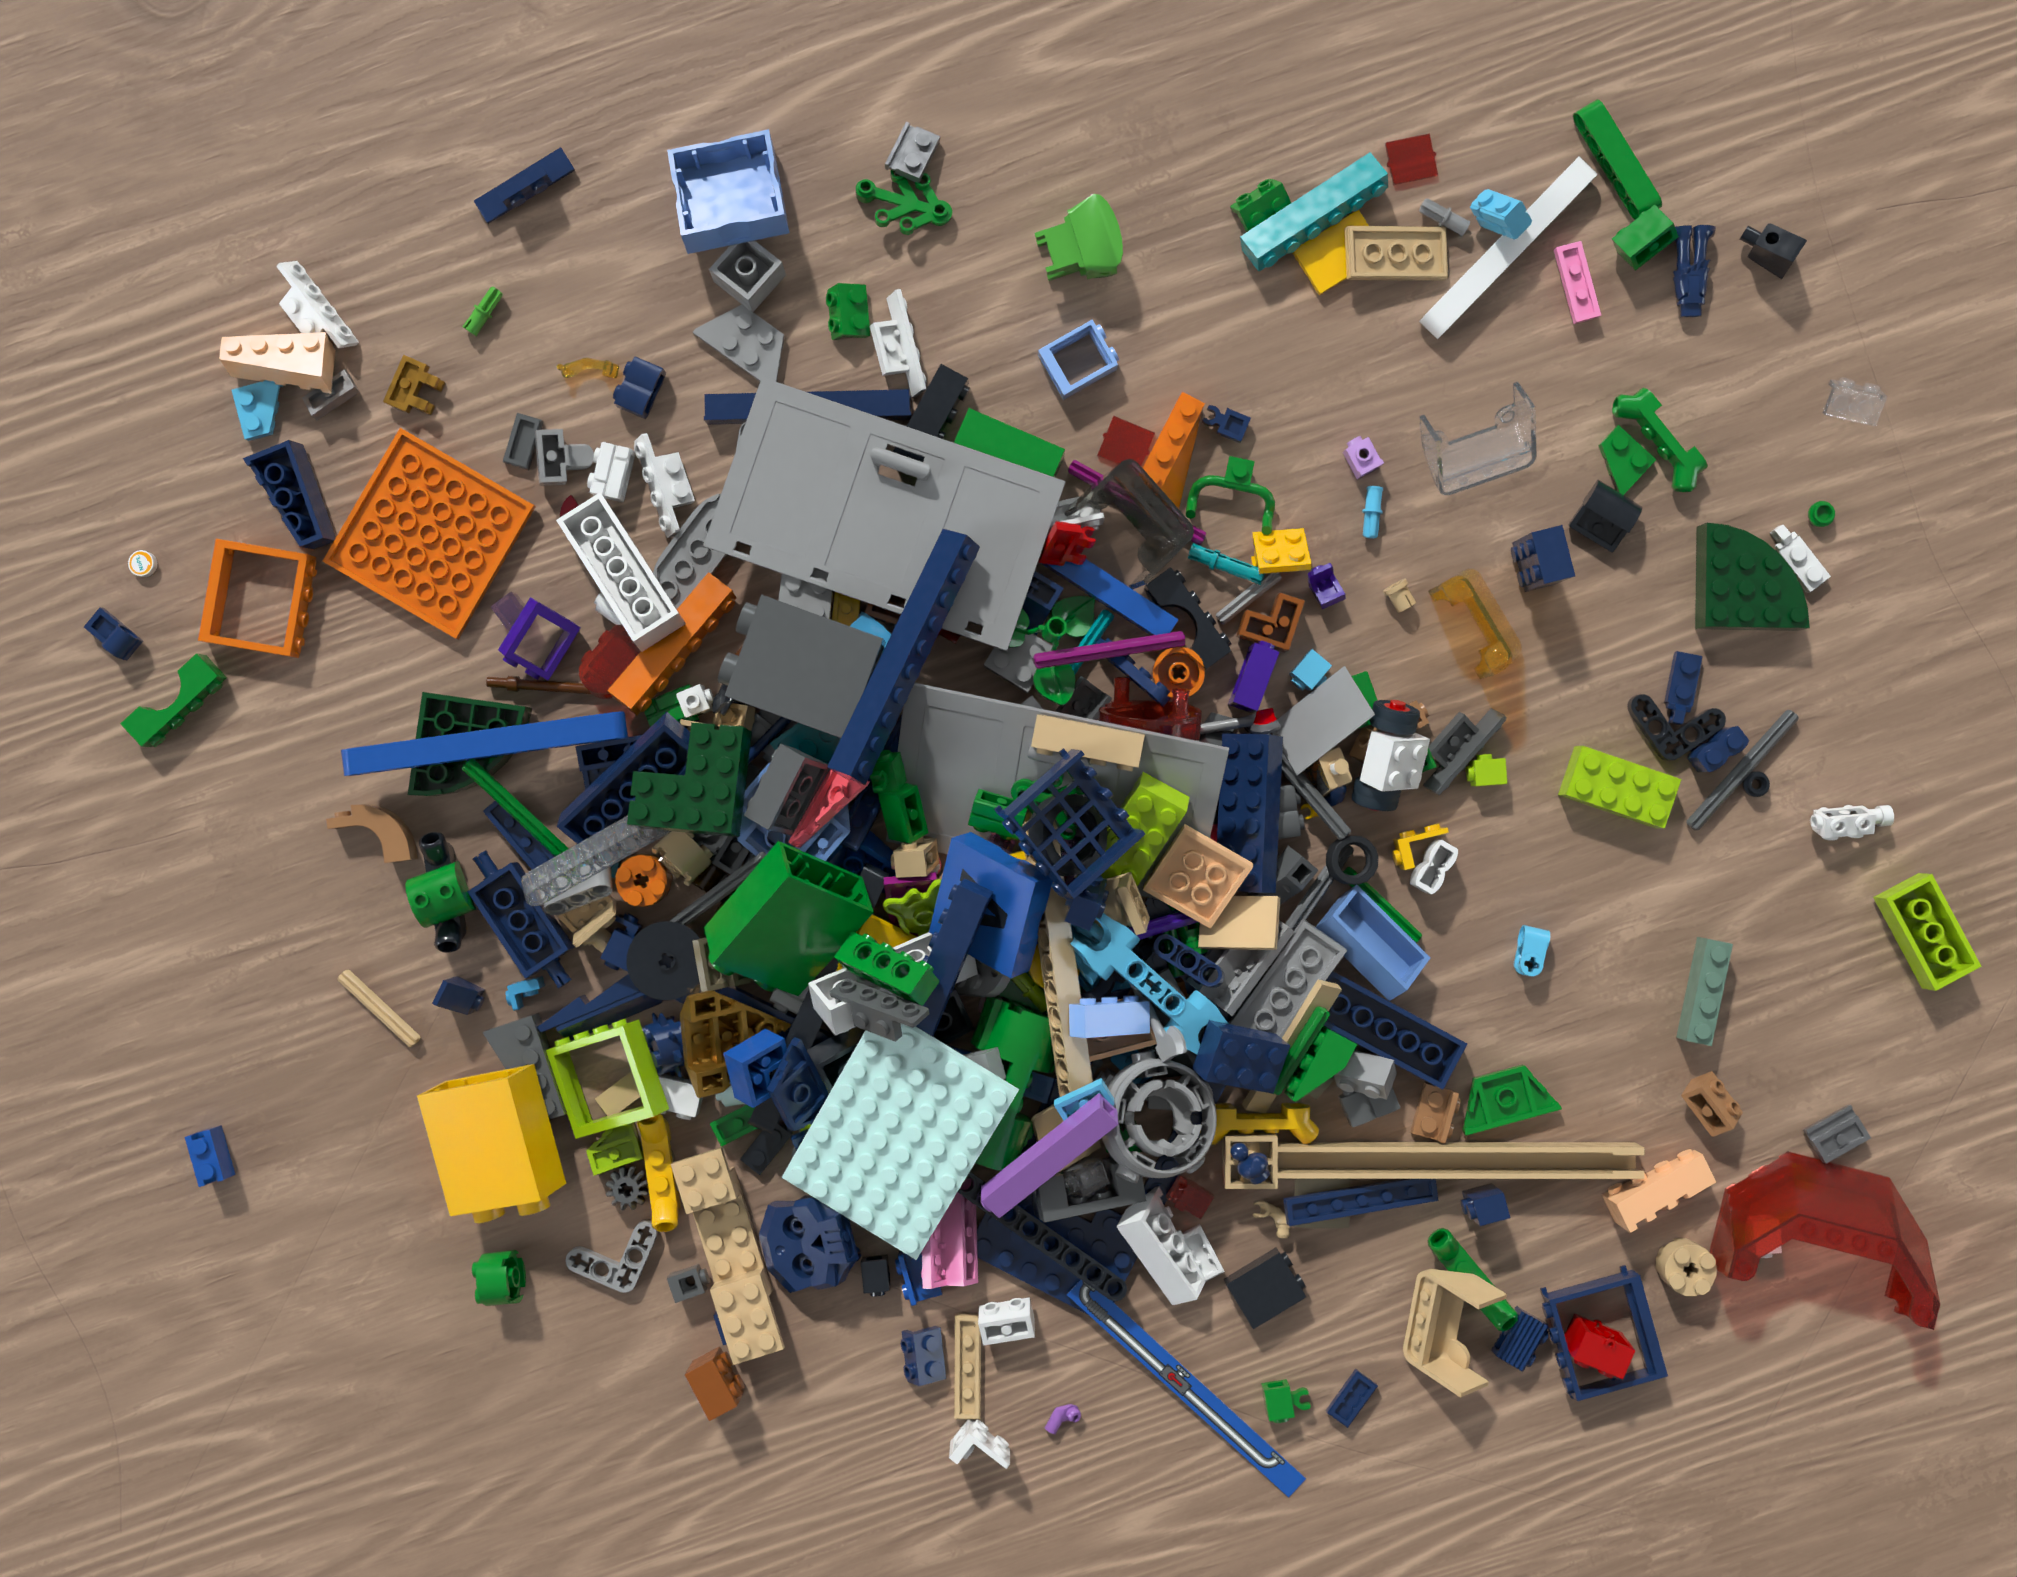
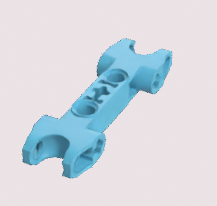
[1070,913,1229,1055]

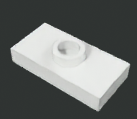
[1182,1224,1225,1282]

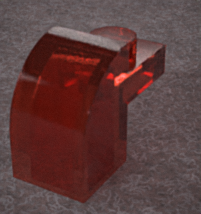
[1165,1175,1214,1220]

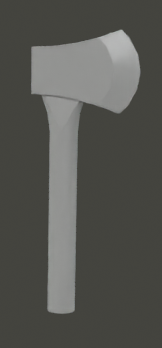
[1129,983,1187,1063]

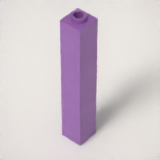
[981,1093,1118,1218]

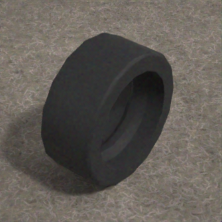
[1326,836,1379,885]

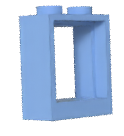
[1038,320,1119,400]

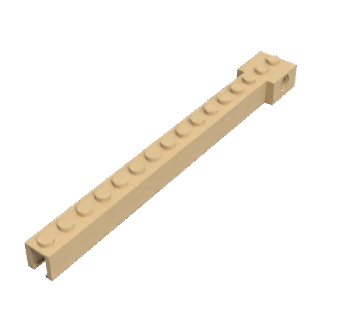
[1222,1132,1644,1189]

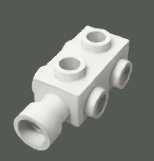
[1810,805,1894,840]

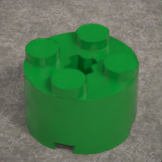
[472,1250,526,1306]

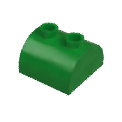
[405,861,476,928]

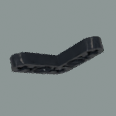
[1627,694,1726,760]

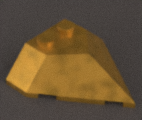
[680,990,791,1098]

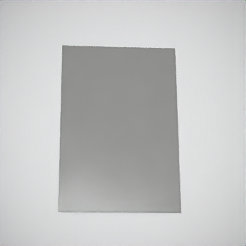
[1272,666,1375,775]

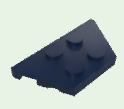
[767,1037,829,1131]

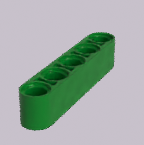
[1573,99,1662,220]

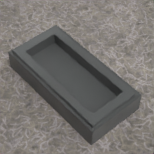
[503,413,544,470]

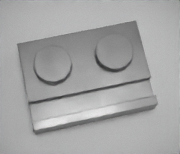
[885,122,940,183]
[1803,1105,1871,1164]

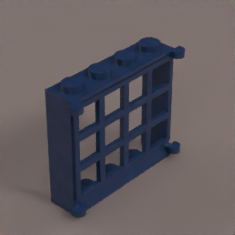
[994,748,1145,900]

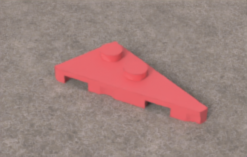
[788,769,869,848]

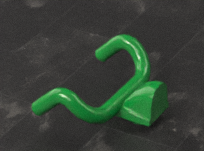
[1185,456,1275,535]

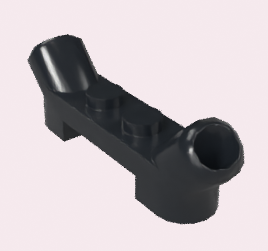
[418,832,467,953]

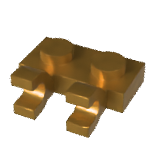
[383,355,445,415]

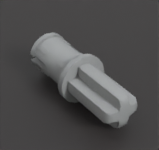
[1419,198,1471,236]

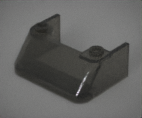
[1064,459,1194,589]

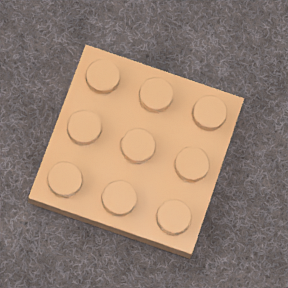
[1143,824,1253,929]

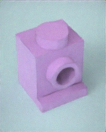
[1342,436,1384,479]

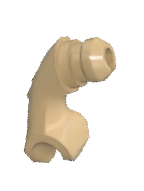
[1253,1201,1290,1238]

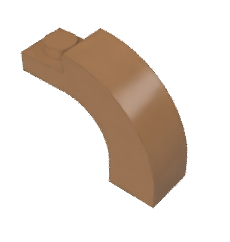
[326,805,418,863]

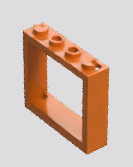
[198,539,317,658]

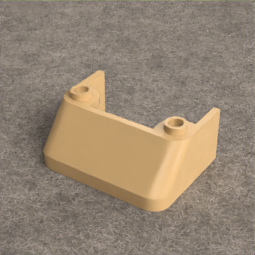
[1403,1269,1507,1398]

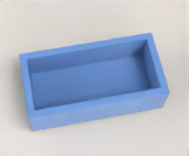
[1316,885,1430,1001]

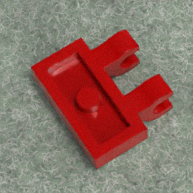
[1039,521,1096,566]

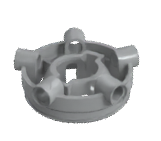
[1102,1051,1217,1184]

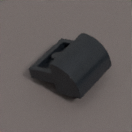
[1568,479,1642,553]

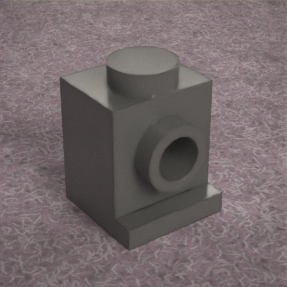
[667,1264,710,1303]

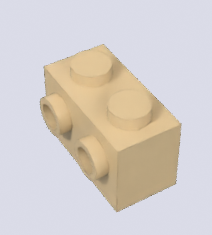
[891,837,939,878]

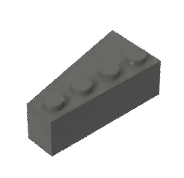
[482,1013,567,1120]

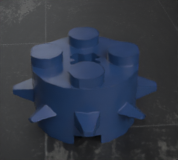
[642,1013,685,1078]

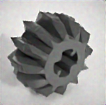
[606,1166,649,1210]

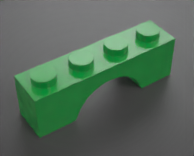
[120,653,227,747]

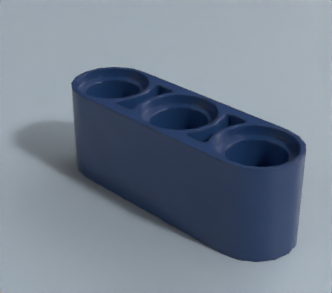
[1154,934,1225,988]

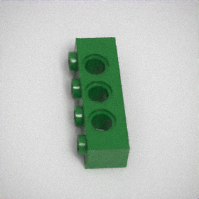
[834,931,940,1006]

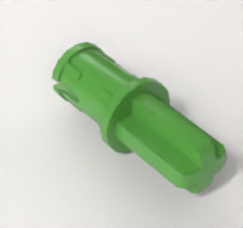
[462,287,503,337]

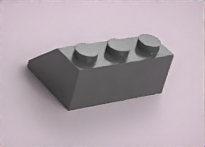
[744,744,829,836]

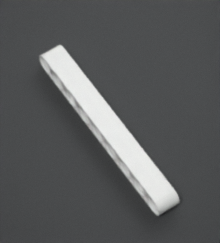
[1419,157,1597,339]

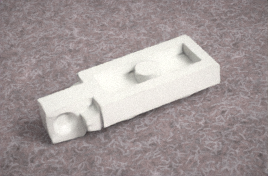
[1770,525,1831,593]

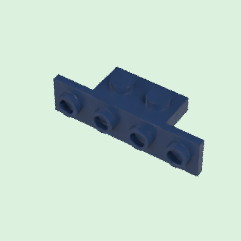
[474,147,575,224]

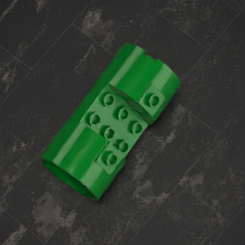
[970,996,1055,1171]

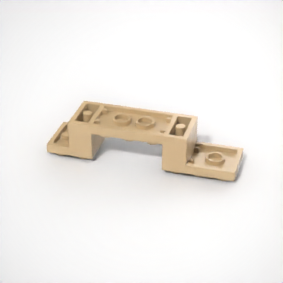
[671,1147,785,1365]

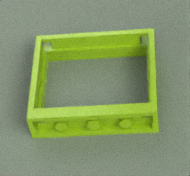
[546,1019,669,1139]

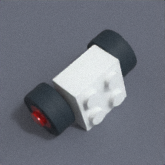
[1352,700,1430,811]

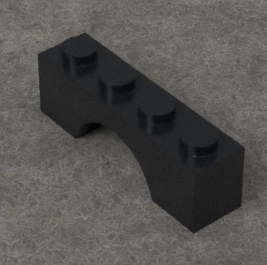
[1144,567,1232,670]

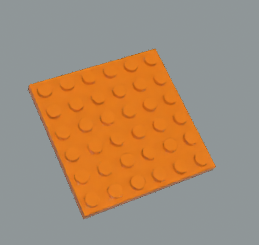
[323,428,536,640]

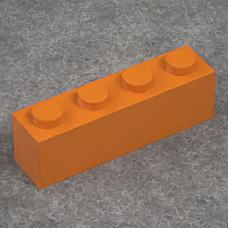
[1133,392,1205,512]

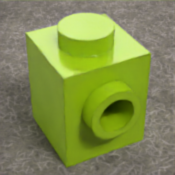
[1466,754,1507,786]

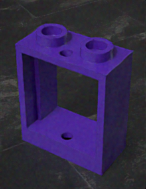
[498,597,581,680]
[1228,641,1279,713]

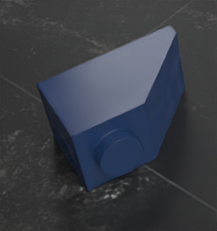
[432,976,485,1015]

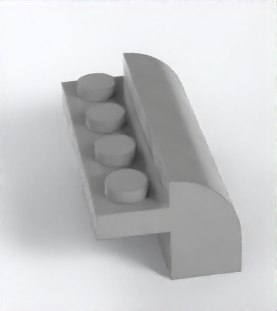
[1186,920,1295,1016]

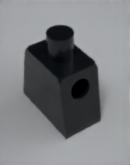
[1740,223,1807,279]

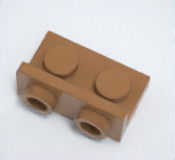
[1410,1082,1461,1144]

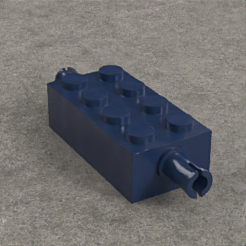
[467,850,575,989]

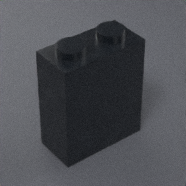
[1224,1247,1306,1329]

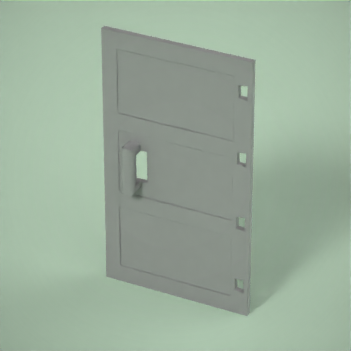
[703,377,1066,651]
[886,683,1229,899]

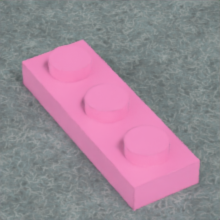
[1554,241,1601,324]

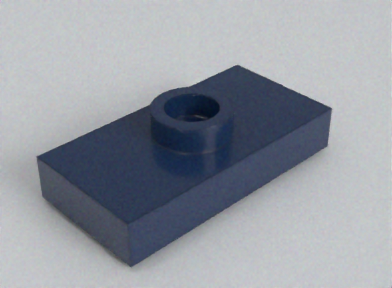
[1326,1369,1378,1428]

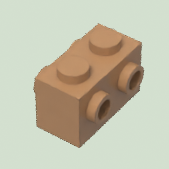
[1681,1071,1743,1137]

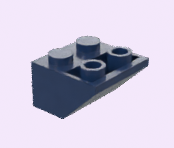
[1022,571,1064,635]

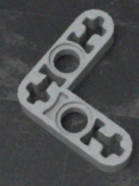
[565,1219,659,1293]

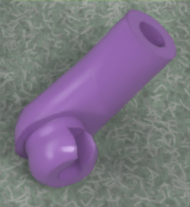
[1045,1404,1081,1434]

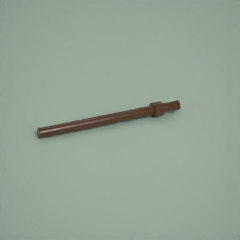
[486,676,612,696]

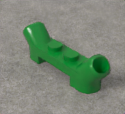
[1612,388,1708,492]
[1428,1228,1518,1331]

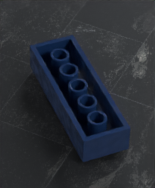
[557,712,690,859]
[1217,734,1283,893]
[1324,971,1467,1090]

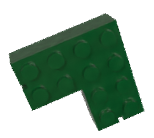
[627,722,752,837]

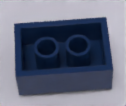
[1511,525,1575,592]
[1192,1020,1290,1094]

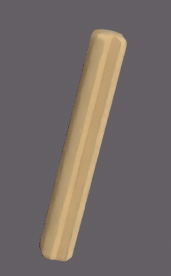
[338,970,421,1047]

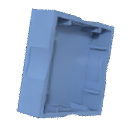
[667,129,790,254]

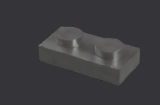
[302,369,359,420]

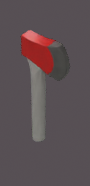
[1178,708,1281,738]

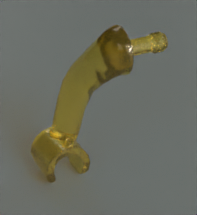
[557,357,619,378]

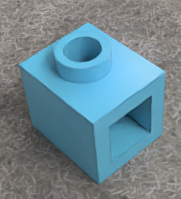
[1289,649,1332,691]

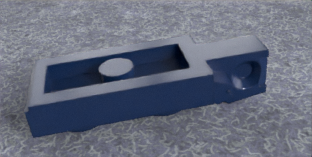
[1664,651,1703,725]

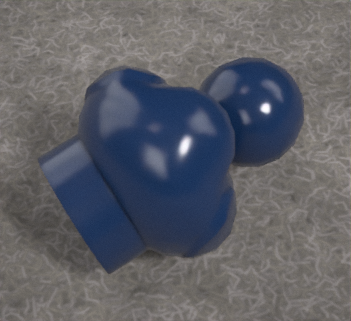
[1230,1143,1270,1184]

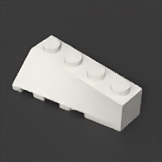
[1117,1186,1205,1305]

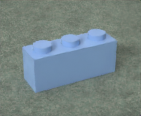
[1069,995,1150,1038]

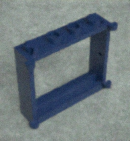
[1540,1265,1668,1401]

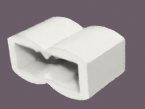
[1410,840,1458,894]

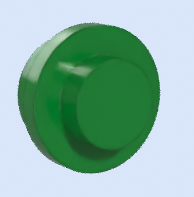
[1808,501,1835,527]

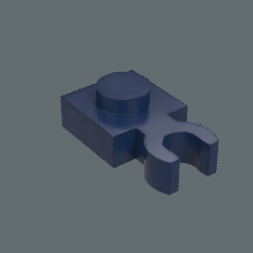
[1202,405,1251,443]

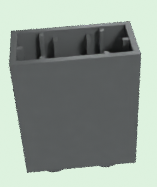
[718,594,886,738]

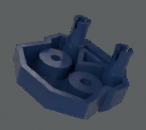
[759,1195,861,1293]

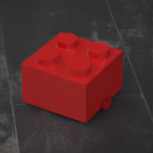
[1565,1313,1635,1379]

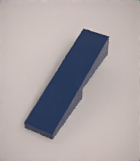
[537,974,640,1032]

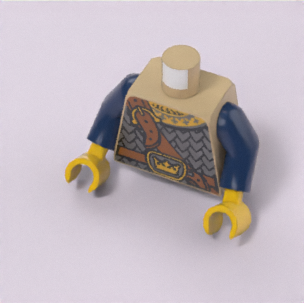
[1301,746,1352,819]

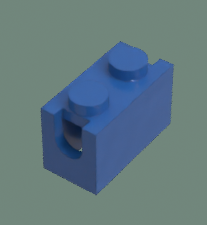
[185,1125,236,1187]

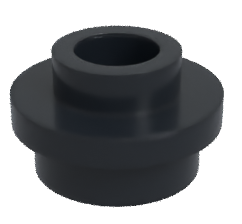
[1743,771,1770,797]

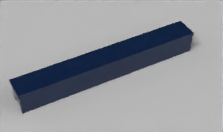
[704,389,912,425]

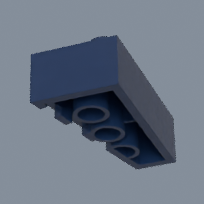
[243,440,336,550]

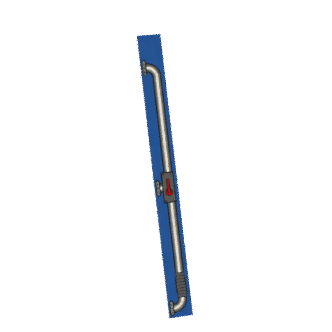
[1067,1280,1306,1497]

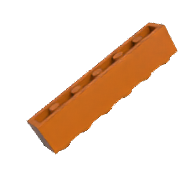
[607,572,737,716]

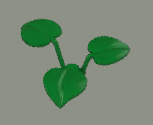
[1009,596,1095,705]

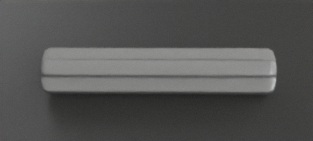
[1216,572,1282,625]

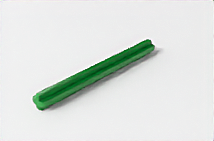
[462,759,581,872]

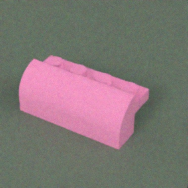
[921,1177,978,1289]

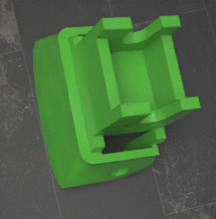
[1035,194,1123,281]

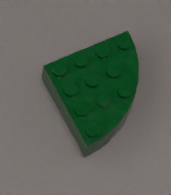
[1695,523,1810,631]
[407,692,533,796]

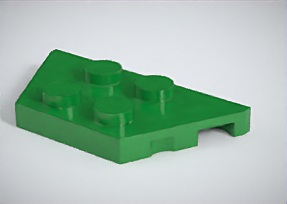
[1463,1064,1562,1135]

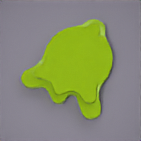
[883,879,941,936]

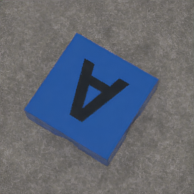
[929,832,1053,978]

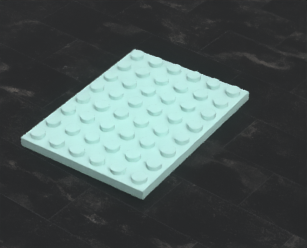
[782,1023,1019,1260]

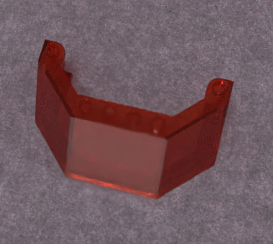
[1709,1151,1940,1330]

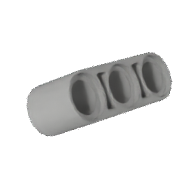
[543,863,612,915]

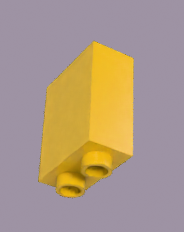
[417,1064,566,1223]

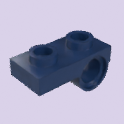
[84,607,143,661]

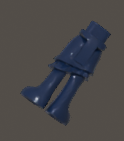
[1673,225,1716,317]

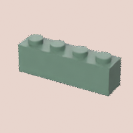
[1676,937,1733,1046]

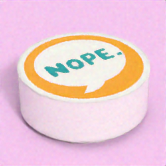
[128,550,157,577]

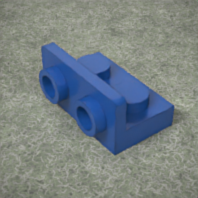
[895,1251,943,1306]

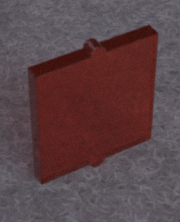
[1385,133,1438,185]
[1097,416,1155,473]

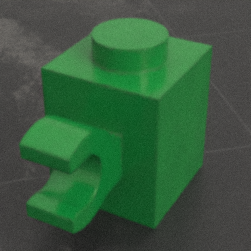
[870,750,907,793]
[1261,1379,1311,1423]

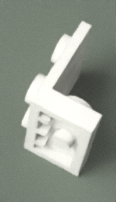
[949,1419,1010,1469]

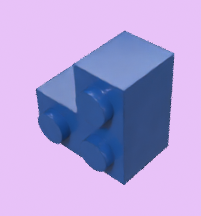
[723,1029,787,1108]

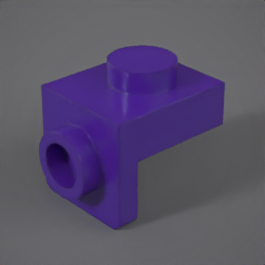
[1307,563,1346,610]

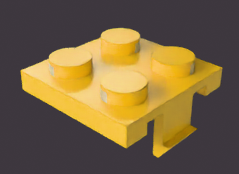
[1251,528,1311,574]

